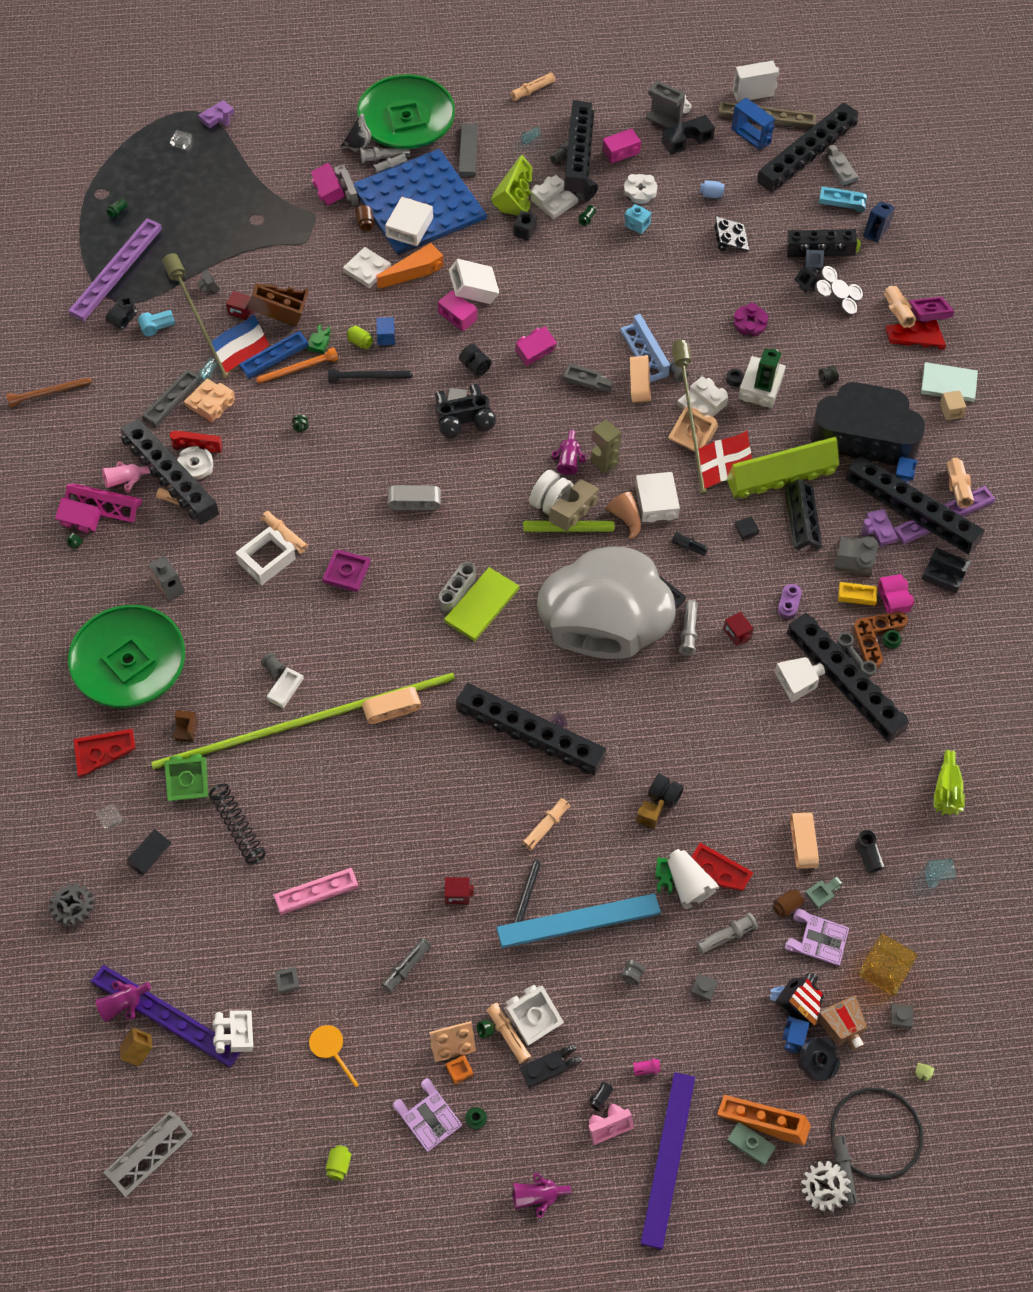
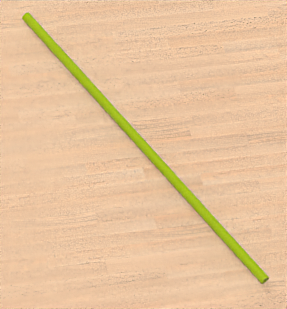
[151,673,455,770]

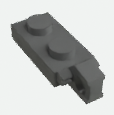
[563,364,613,392]

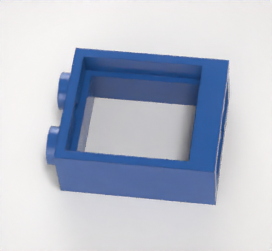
[731,98,775,150]

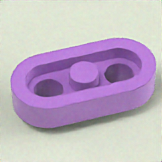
[778,584,802,619]

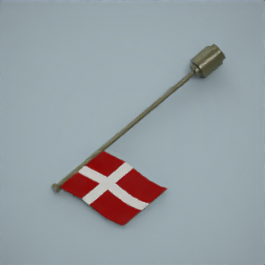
[671,340,752,495]

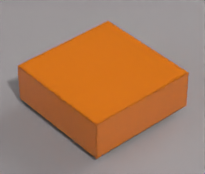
[445,1055,474,1085]

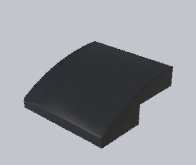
[922,547,971,594]

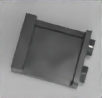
[646,81,685,128]

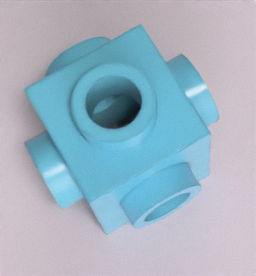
[624,204,652,234]

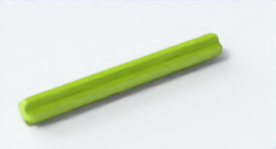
[523,521,615,532]

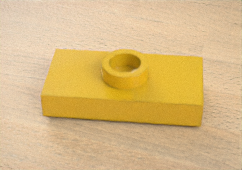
[838,582,877,606]

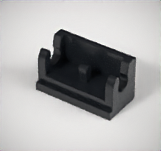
[127,829,172,876]

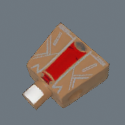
[817,995,867,1051]

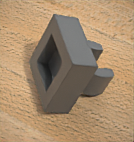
[197,269,221,293]

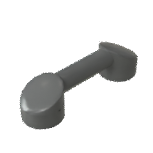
[837,632,877,677]

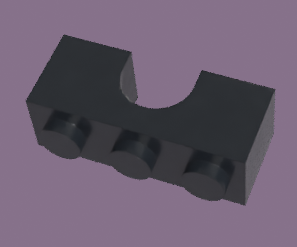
[661,115,715,155]

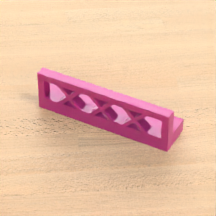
[65,483,142,523]

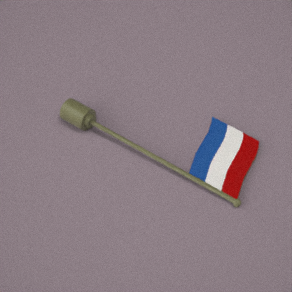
[162,253,269,378]

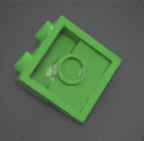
[165,754,209,801]

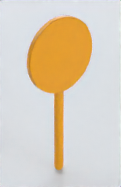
[309,1025,358,1087]

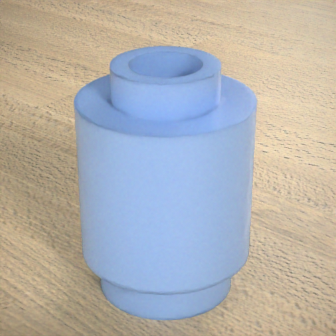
[700,180,725,199]

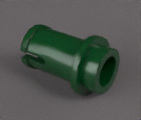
[106,198,128,218]
[578,205,597,226]

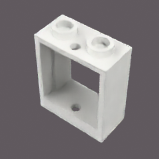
[235,527,296,585]

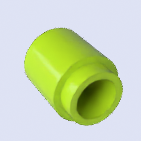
[347,325,373,349]
[325,1145,352,1181]

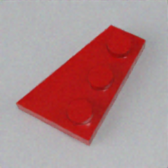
[885,319,946,350]
[73,729,136,778]
[691,842,754,891]

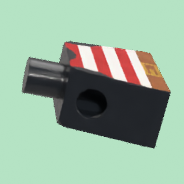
[775,973,824,1026]

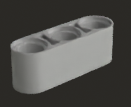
[387,485,441,510]
[439,562,476,613]

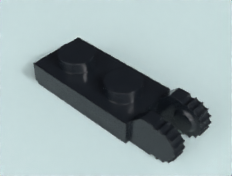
[519,1044,582,1088]

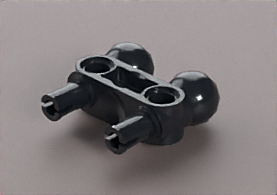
[435,384,496,438]

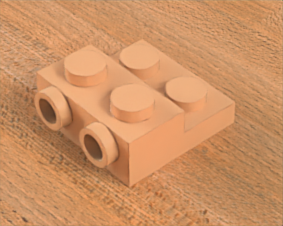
[184,379,235,422]
[668,407,718,452]

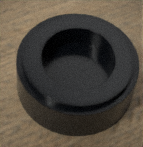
[726,369,744,387]

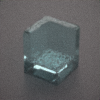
[924,859,956,887]

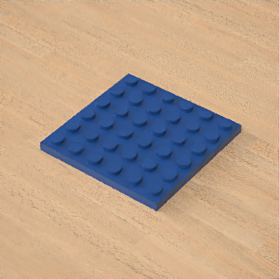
[353,149,487,256]

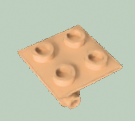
[429,1021,476,1062]

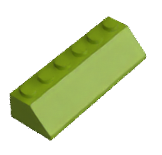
[727,437,839,498]

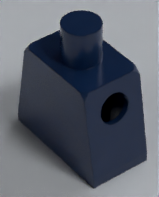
[863,201,895,243]

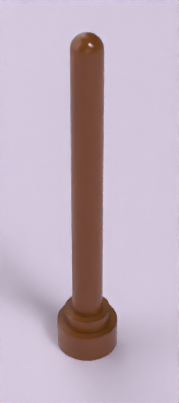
[6,377,92,408]

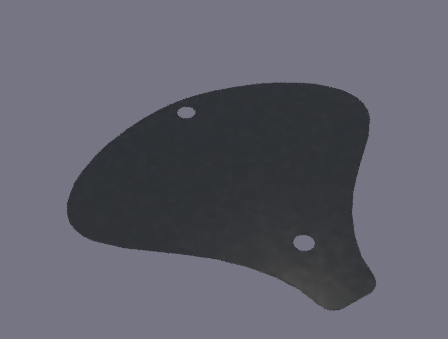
[79,111,316,303]

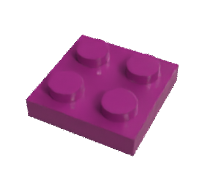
[909,297,954,322]
[322,549,371,593]

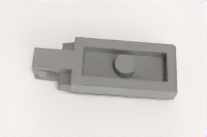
[827,145,858,185]
[335,165,358,206]

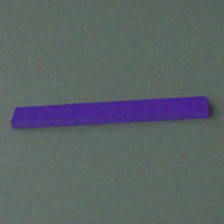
[91,965,241,1068]
[640,1072,695,1250]

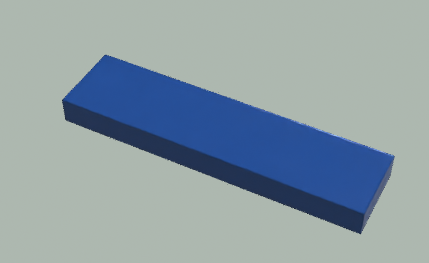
[239,330,309,380]

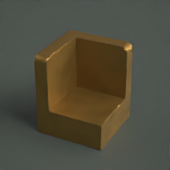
[636,800,664,829]
[120,1027,153,1066]

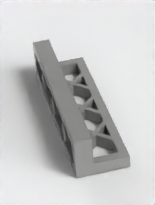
[103,1111,193,1197]

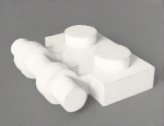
[213,1011,253,1053]

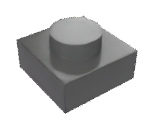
[275,967,300,994]
[691,973,718,1002]
[890,1004,913,1029]

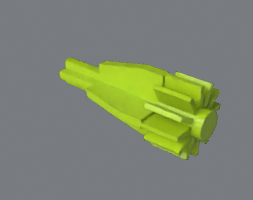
[934,750,965,816]

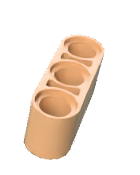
[630,355,651,403]
[362,687,422,724]
[790,813,819,869]

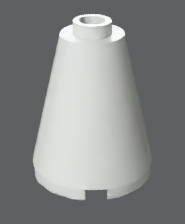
[667,849,719,909]

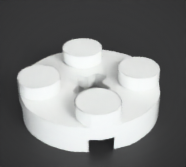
[624,174,657,204]
[178,446,213,480]

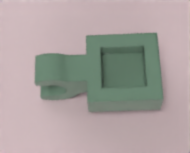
[805,877,842,910]

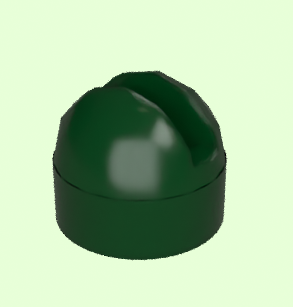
[67,532,84,549]
[476,1020,495,1038]

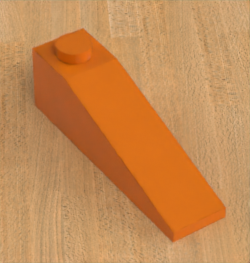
[376,243,444,289]
[717,1095,811,1146]

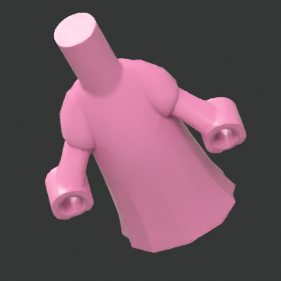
[102,462,150,493]

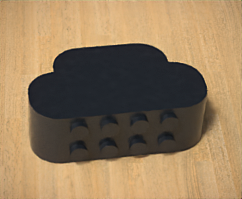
[810,382,925,465]

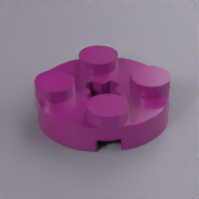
[733,303,769,336]

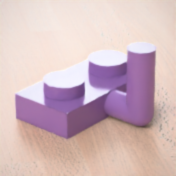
[198,100,234,128]
[861,509,898,547]

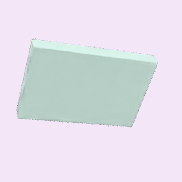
[921,362,978,402]

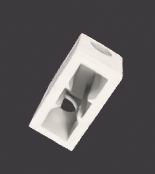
[775,657,825,703]

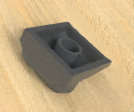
[834,536,878,577]

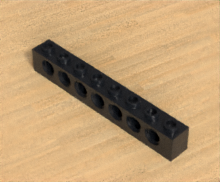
[563,100,595,193]
[757,102,859,192]
[120,418,219,525]
[846,456,985,555]
[787,612,909,743]
[456,682,607,776]

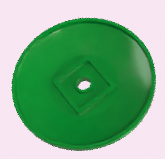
[357,74,455,149]
[68,605,186,708]

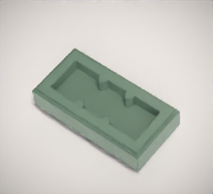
[727,1122,776,1166]

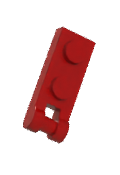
[170,430,223,453]

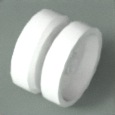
[529,470,573,516]

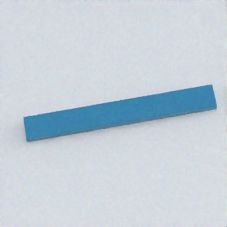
[496,893,661,949]

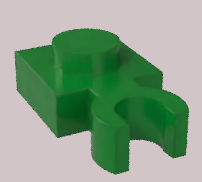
[307,324,331,354]
[655,857,674,894]

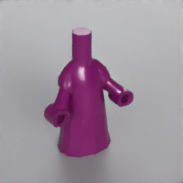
[551,430,587,475]
[96,981,151,1022]
[512,1172,571,1218]

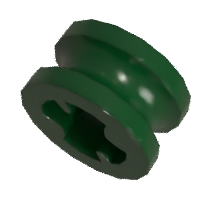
[292,415,309,432]

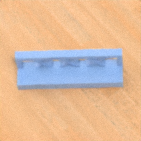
[620,314,670,382]

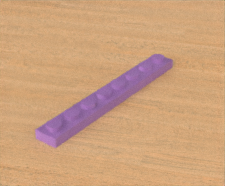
[68,219,162,321]

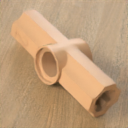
[884,286,916,328]
[946,458,974,508]

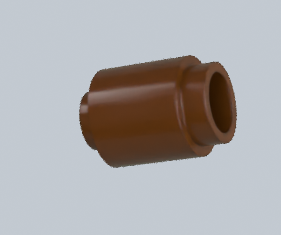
[355,205,374,231]
[773,889,804,918]

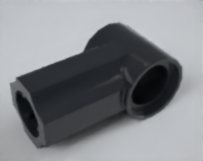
[855,830,884,874]

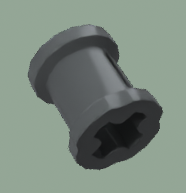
[669,360,689,382]
[261,652,286,678]

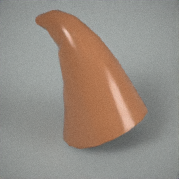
[605,492,641,539]

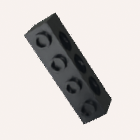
[786,229,857,257]

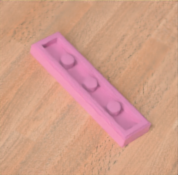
[274,868,358,915]

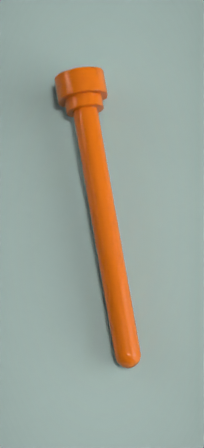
[256,347,339,384]

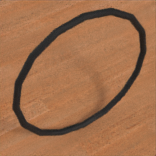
[831,1087,923,1180]

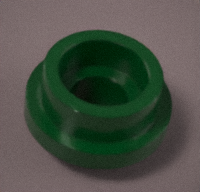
[882,630,902,649]
[465,1107,487,1130]

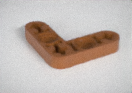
[853,612,908,669]

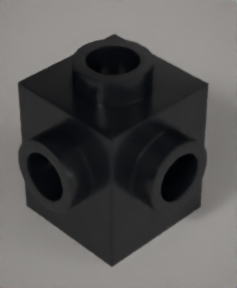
[794,266,823,292]

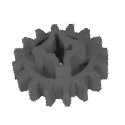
[48,882,95,927]

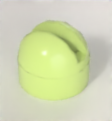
[916,1063,934,1081]

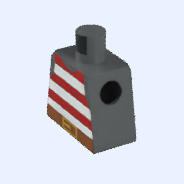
[148,556,185,602]

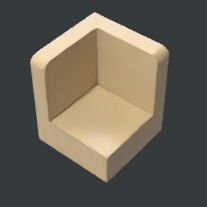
[940,390,966,420]

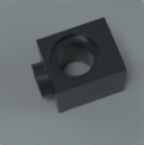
[513,210,537,241]

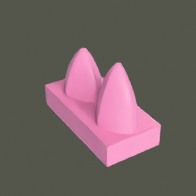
[588,1103,634,1145]

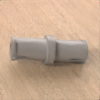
[373,153,408,174]

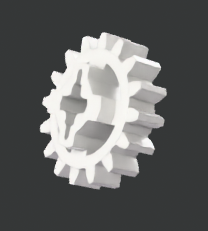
[801,1161,851,1212]

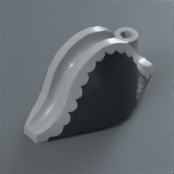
[340,114,371,153]

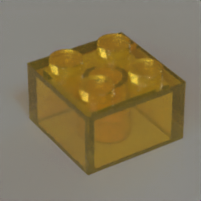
[858,933,919,996]

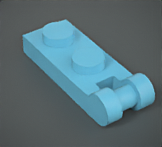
[819,187,867,212]

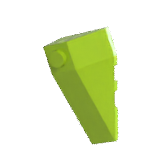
[491,155,532,216]

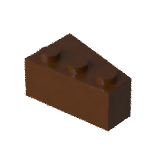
[247,283,309,327]

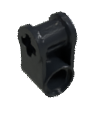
[106,295,137,330]

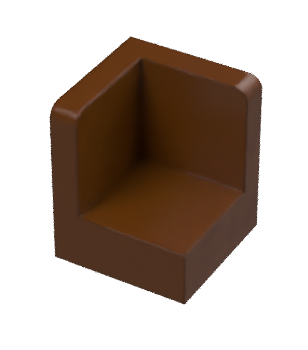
[174,710,198,742]

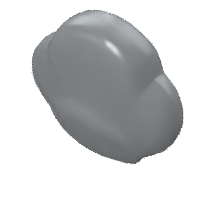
[537,546,676,659]

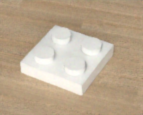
[343,247,391,288]

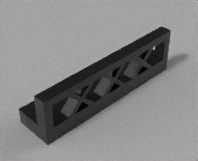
[785,478,822,550]

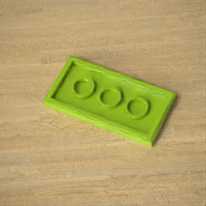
[444,567,519,642]

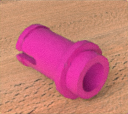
[633,1058,661,1076]

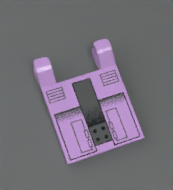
[785,909,849,966]
[393,1078,462,1152]

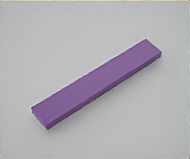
[894,486,996,545]

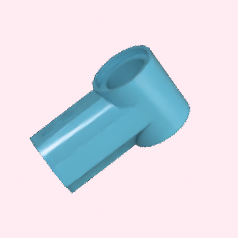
[138,310,175,336]

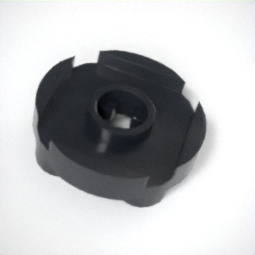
[798,1037,840,1081]

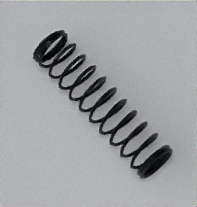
[208,783,266,864]

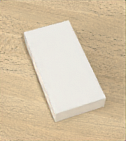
[266,667,304,708]

